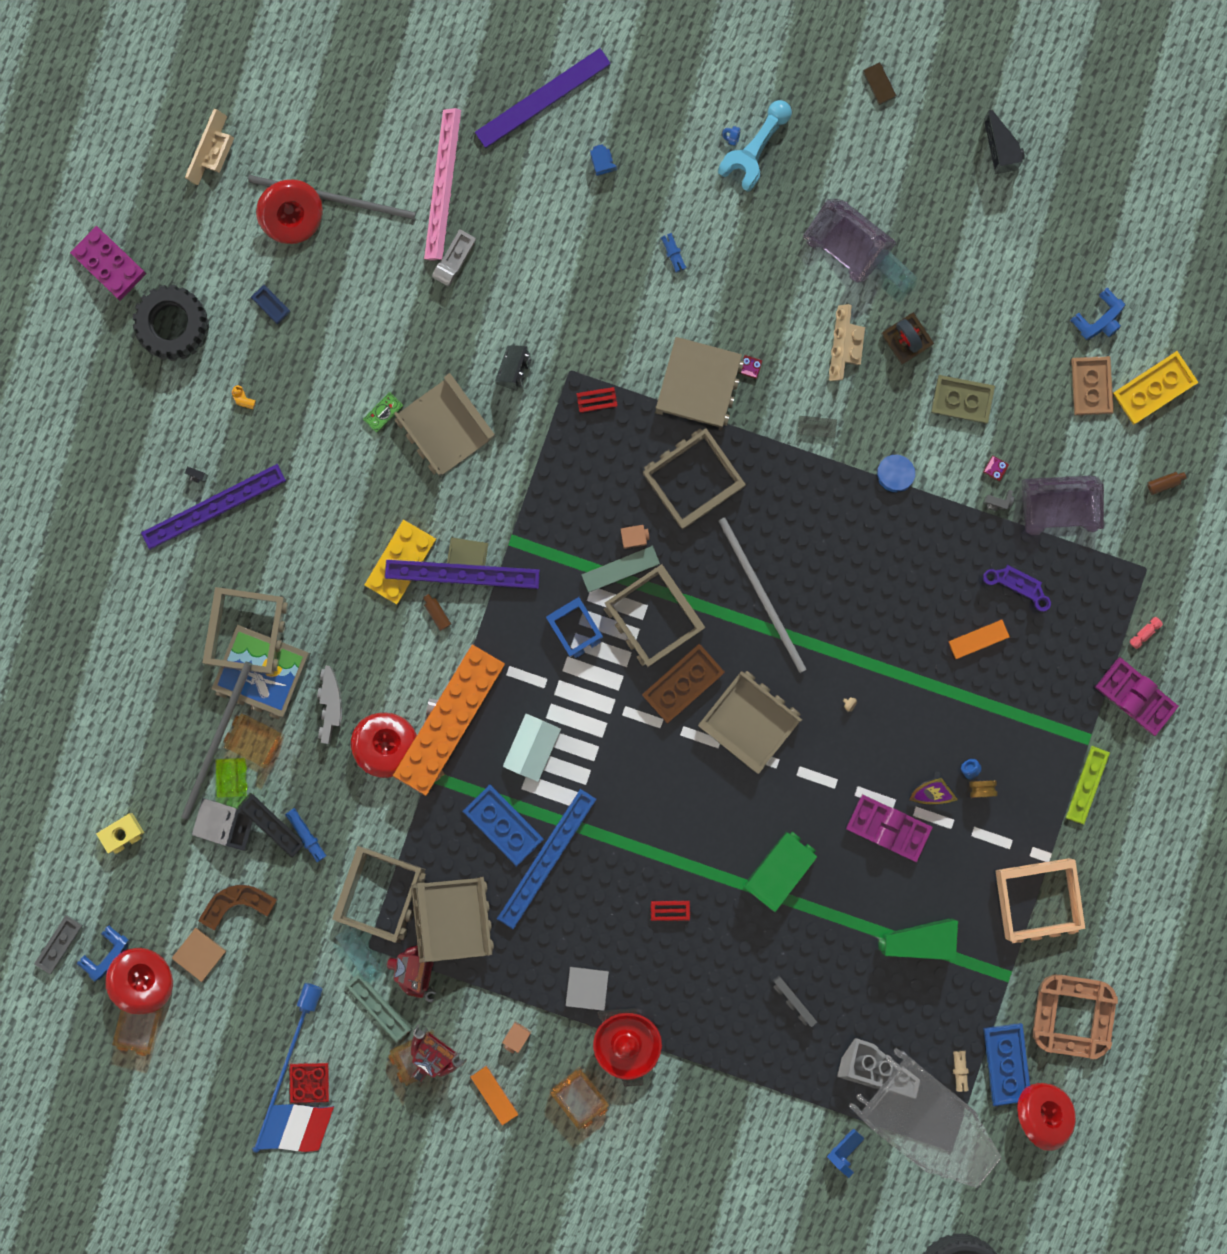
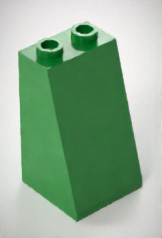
[743,832,817,912]
[879,919,958,960]

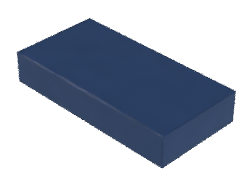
[251,284,291,325]

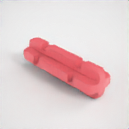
[1130,617,1163,649]

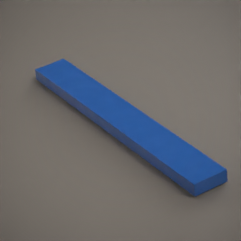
[497,789,596,929]

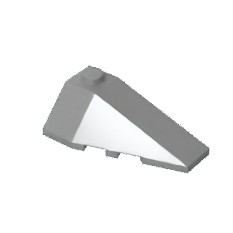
[837,1038,920,1098]

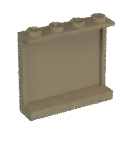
[655,337,744,431]
[698,671,802,774]
[411,877,494,963]

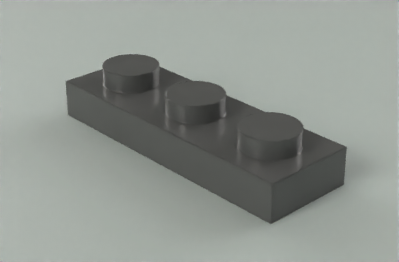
[34,915,83,974]
[773,976,817,1027]

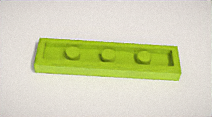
[1065,746,1110,825]

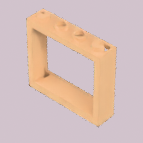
[995,858,1085,943]

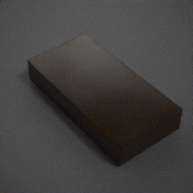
[863,62,896,105]

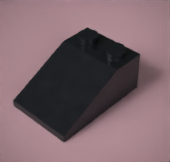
[984,110,1025,175]

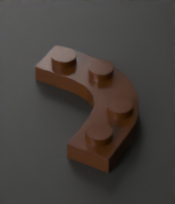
[198,885,278,931]

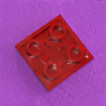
[290,1063,330,1103]

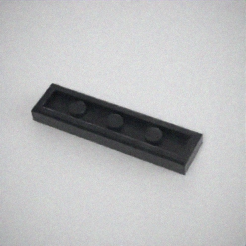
[238,793,304,858]

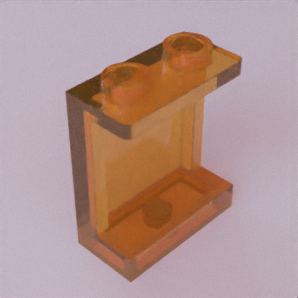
[223,713,284,769]

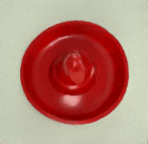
[256,179,323,244]
[351,712,417,778]
[106,948,173,1014]
[593,1013,662,1080]
[1017,1083,1076,1151]

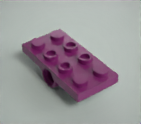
[70,226,147,301]
[1095,657,1179,736]
[846,794,933,862]

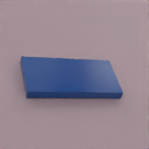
[462,785,544,867]
[983,1023,1030,1106]

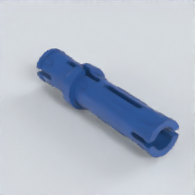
[285,808,327,863]

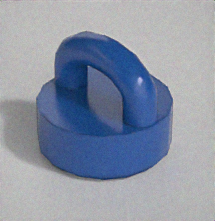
[722,126,741,146]
[961,759,981,780]

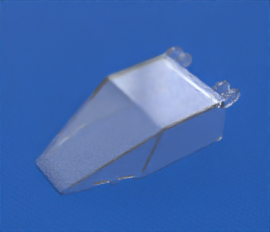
[849,1048,1002,1188]

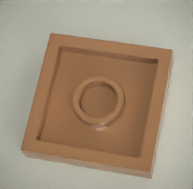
[172,927,226,982]

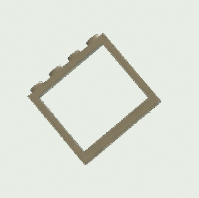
[643,429,746,530]
[604,564,705,667]
[202,587,288,675]
[332,846,426,943]

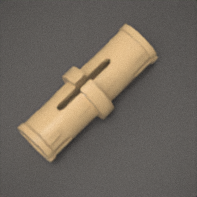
[953,1051,969,1092]

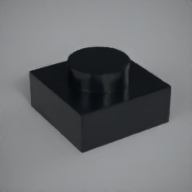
[185,466,208,483]

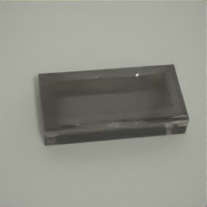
[797,415,837,439]

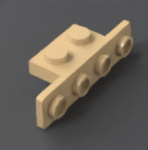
[185,109,234,185]
[829,304,865,381]

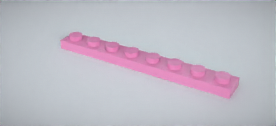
[424,108,461,261]

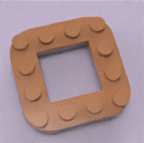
[1033,974,1118,1059]

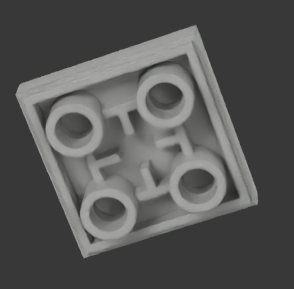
[566,967,609,1010]

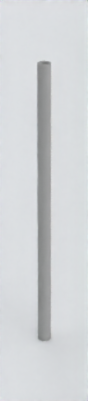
[718,517,806,673]

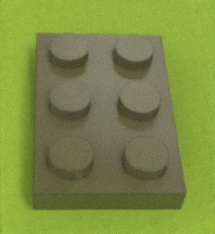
[931,375,995,424]

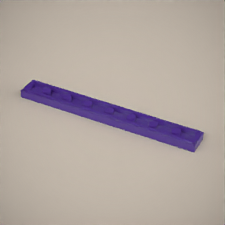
[475,48,611,149]
[141,464,286,550]
[385,559,540,589]

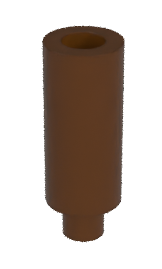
[1147,472,1187,495]
[423,594,452,631]

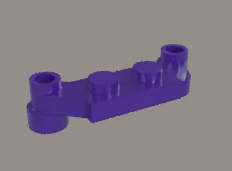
[983,565,1051,612]

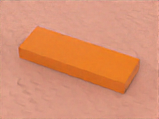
[949,620,1009,659]
[470,1065,518,1125]

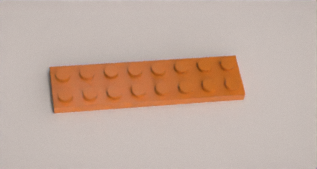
[393,644,505,796]

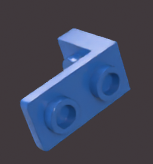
[827,1129,864,1178]

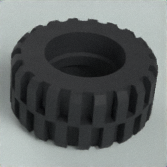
[132,285,209,361]

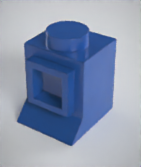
[590,144,617,176]

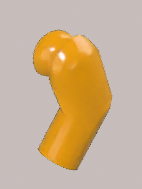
[232,385,256,409]

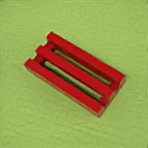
[576,387,617,413]
[651,901,690,921]

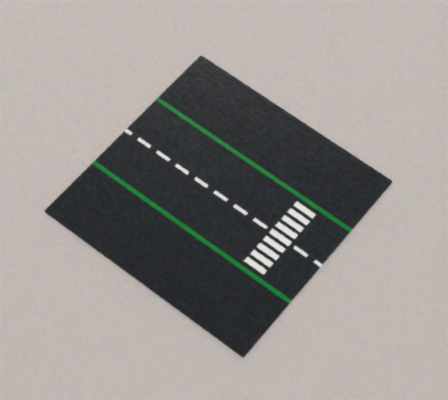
[369,371,1147,1151]

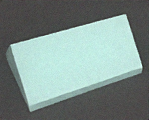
[503,714,561,782]

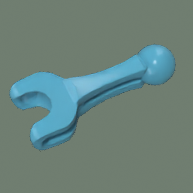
[718,100,792,192]

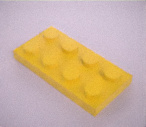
[1112,351,1198,425]
[364,519,437,605]

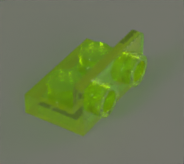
[215,758,248,798]

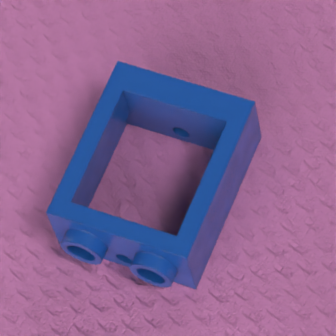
[546,597,603,658]

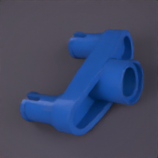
[1070,288,1126,340]
[77,925,130,982]

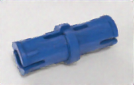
[661,233,687,273]

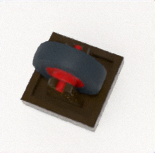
[881,312,934,365]

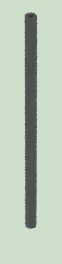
[248,175,416,220]
[181,661,252,820]

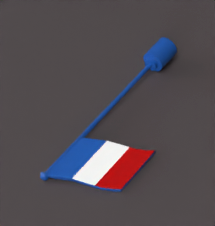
[252,983,334,1153]

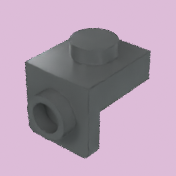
[983,490,1014,511]

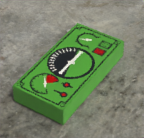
[363,392,403,433]

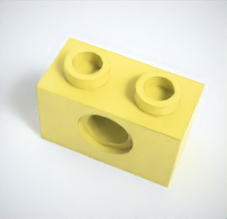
[96,813,144,854]

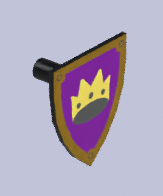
[909,772,958,804]

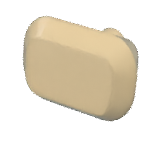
[843,698,857,712]

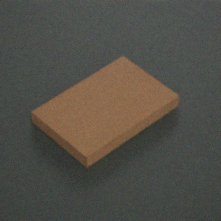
[1071,356,1113,416]

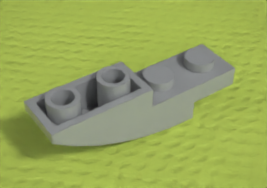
[317,665,342,744]

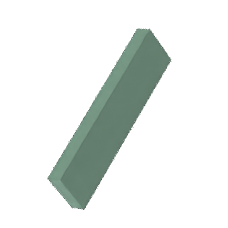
[582,546,660,593]
[345,972,411,1043]

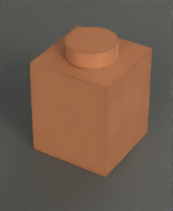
[621,525,650,549]
[502,1021,531,1053]

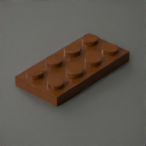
[642,644,725,724]

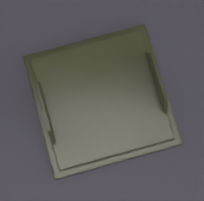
[447,537,489,566]

